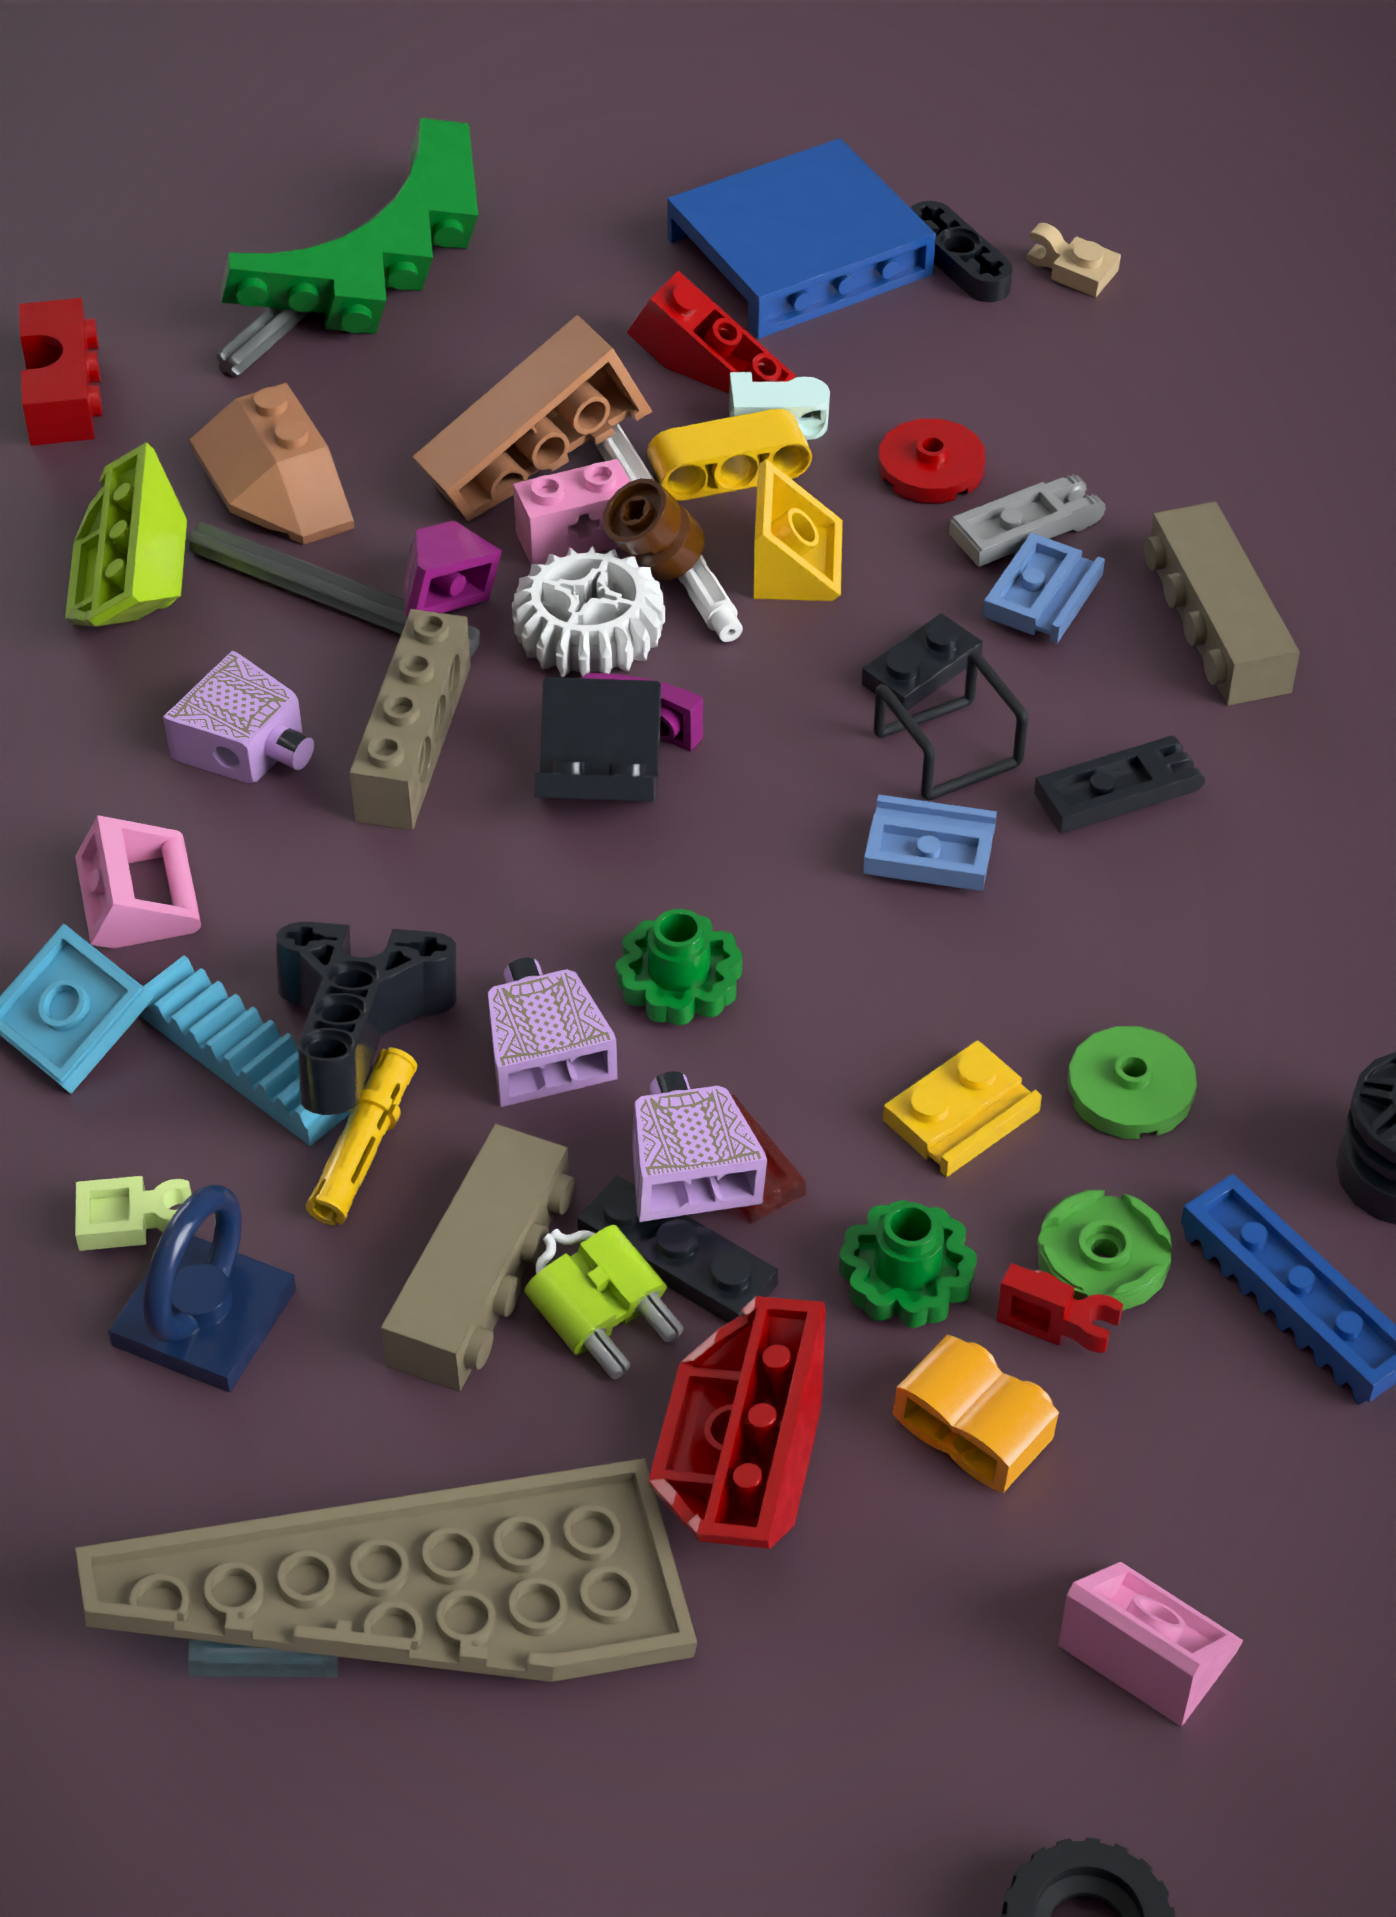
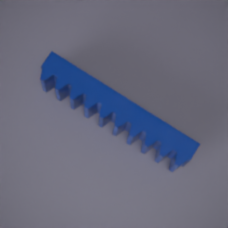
[1181,1173,1396,1405]

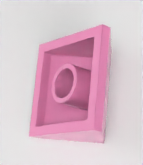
[1058,1562,1243,1727]

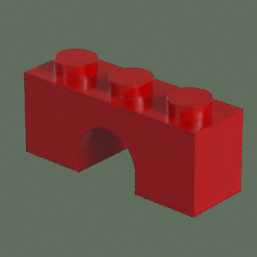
[19,297,103,446]

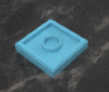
[0,923,155,1094]

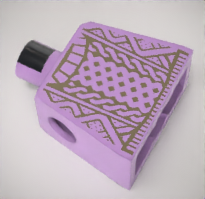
[163,651,314,784]
[488,957,618,1107]
[632,1071,767,1222]

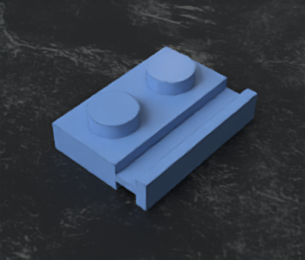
[983,533,1105,644]
[863,794,997,891]

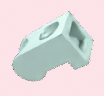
[729,372,830,441]

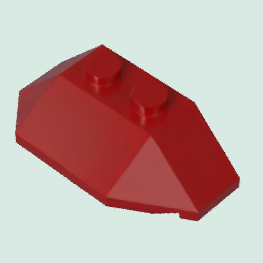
[648,1296,826,1549]

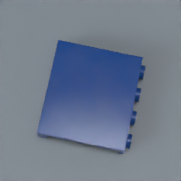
[667,138,936,339]

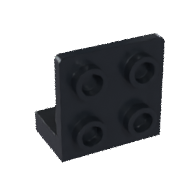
[534,677,662,802]

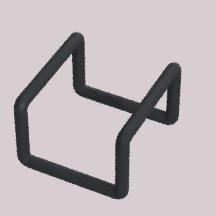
[873,650,1028,800]

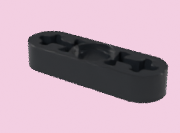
[911,201,1013,302]

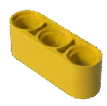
[647,409,812,501]

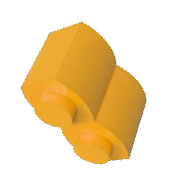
[893,1335,1059,1493]

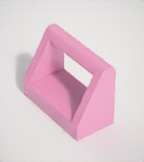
[75,815,201,949]

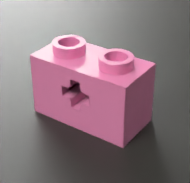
[513,458,630,565]

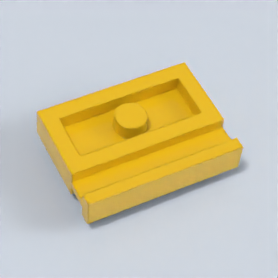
[883,1040,1042,1178]

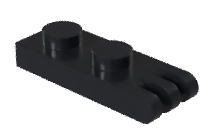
[1034,736,1205,834]

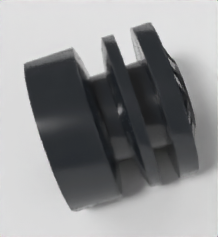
[1336,1052,1396,1225]

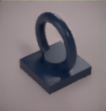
[108,1185,296,1393]

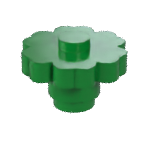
[616,909,742,1026]
[839,1200,977,1328]

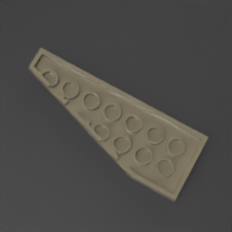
[75,1458,697,1682]

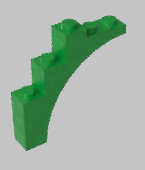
[220,118,478,334]

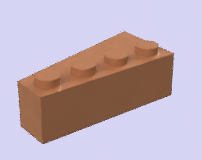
[412,315,653,522]

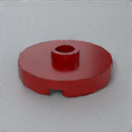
[878,418,986,503]

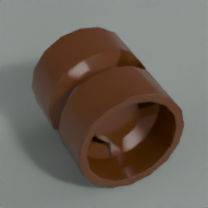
[603,478,705,581]

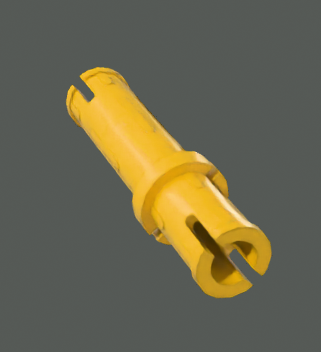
[305,1047,417,1226]

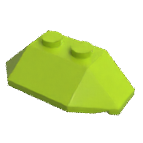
[65,442,187,627]

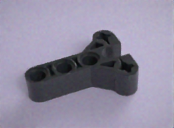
[276,922,457,1115]

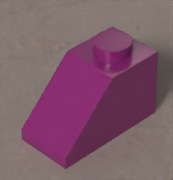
[404,520,502,617]

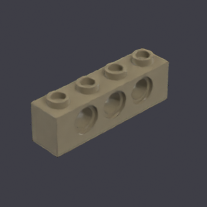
[350,609,471,830]

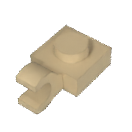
[1026,223,1121,298]

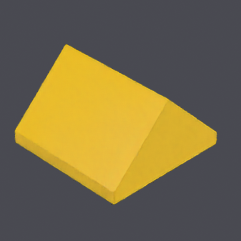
[754,459,843,601]

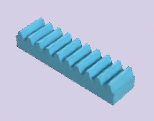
[139,955,350,1147]

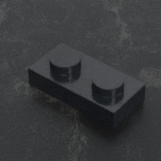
[862,613,983,711]

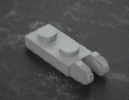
[949,474,1106,567]

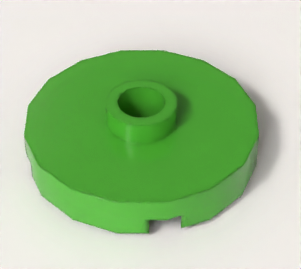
[1067,1026,1197,1139]
[1037,1190,1172,1311]

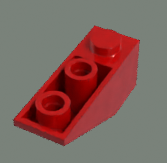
[627,271,796,394]

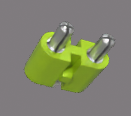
[524,1225,683,1379]

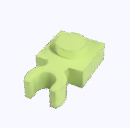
[75,1176,192,1251]

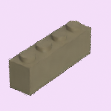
[1144,501,1300,706]
[381,1124,576,1392]

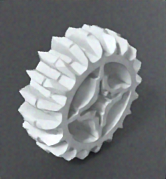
[512,545,665,677]

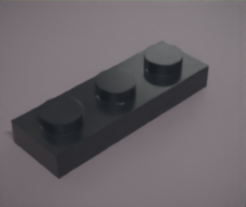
[577,1175,778,1323]

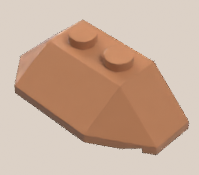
[189,382,355,545]

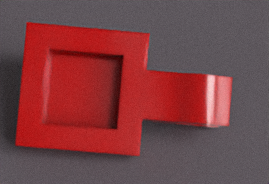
[996,1263,1123,1353]

